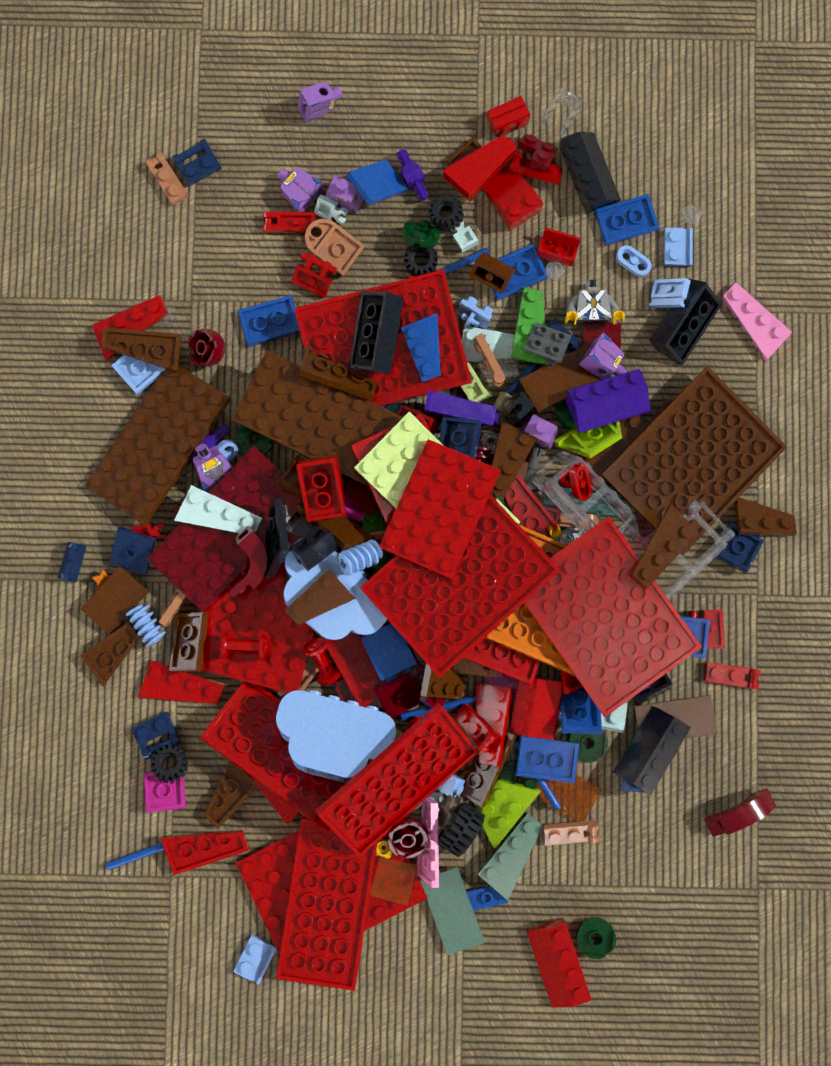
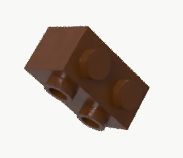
[469,252,516,294]

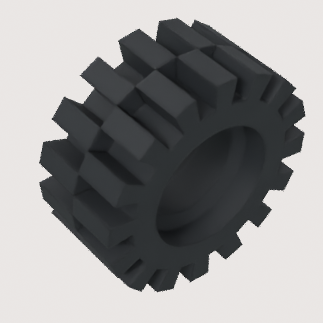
[429,194,464,232]
[404,242,438,276]
[151,745,188,783]

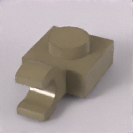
[494,391,516,427]
[438,795,463,831]

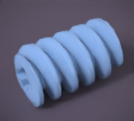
[338,540,383,576]
[126,605,166,648]

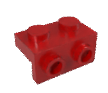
[536,227,581,267]

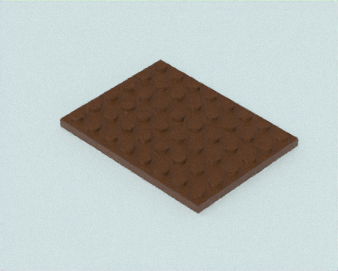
[600,366,787,556]

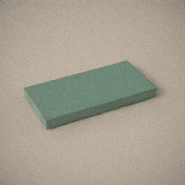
[420,866,485,955]

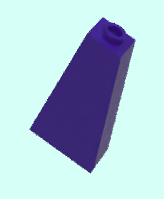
[425,391,499,429]

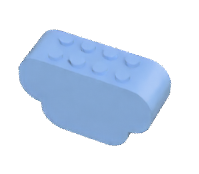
[284,538,387,640]
[276,690,396,783]

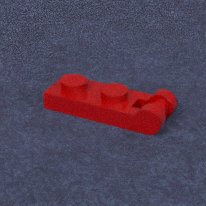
[509,153,563,185]
[263,212,315,234]
[703,662,761,689]
[454,703,497,753]

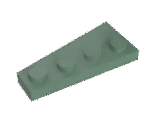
[477,813,543,901]

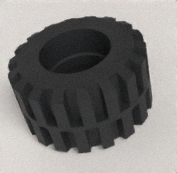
[438,802,485,857]

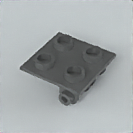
[524,323,572,368]

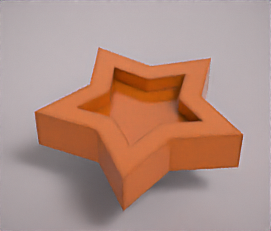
[92,569,111,590]

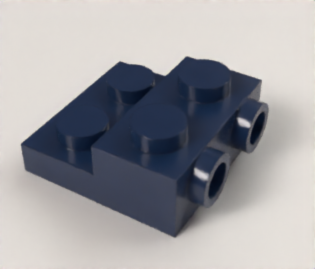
[439,416,482,459]

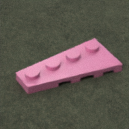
[722,283,792,361]
[416,797,439,888]

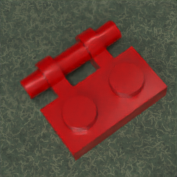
[291,252,338,298]
[689,609,725,649]

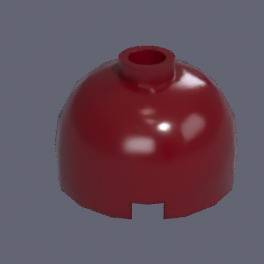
[188,329,225,367]
[388,817,428,858]

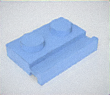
[664,228,693,267]
[649,278,690,308]
[233,934,277,985]

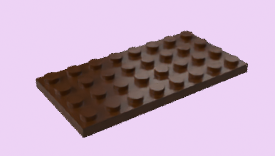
[232,350,403,487]
[84,366,231,526]

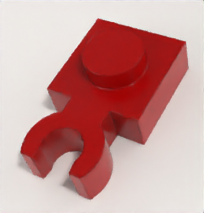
[132,522,168,538]

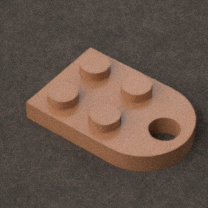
[305,219,365,277]

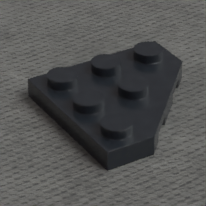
[264,498,291,579]

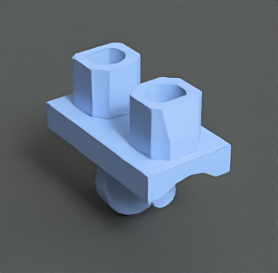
[456,296,493,329]

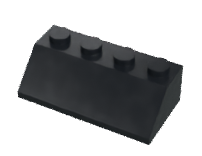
[559,131,621,214]
[649,278,722,366]
[348,291,404,375]
[613,706,691,795]

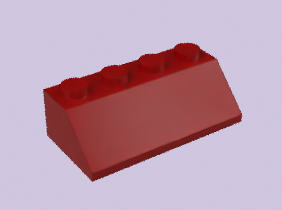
[526,918,592,1008]

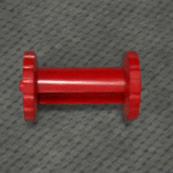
[221,633,267,661]
[302,637,341,685]

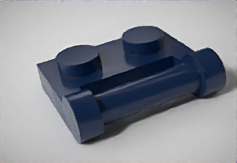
[172,138,222,187]
[131,711,181,760]

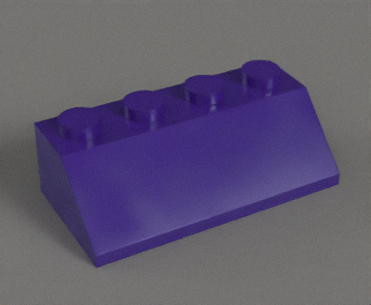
[565,369,650,433]

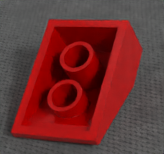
[482,165,544,231]
[296,454,346,522]

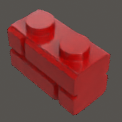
[486,96,531,136]

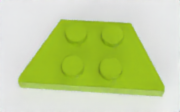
[554,421,622,458]
[476,779,541,848]

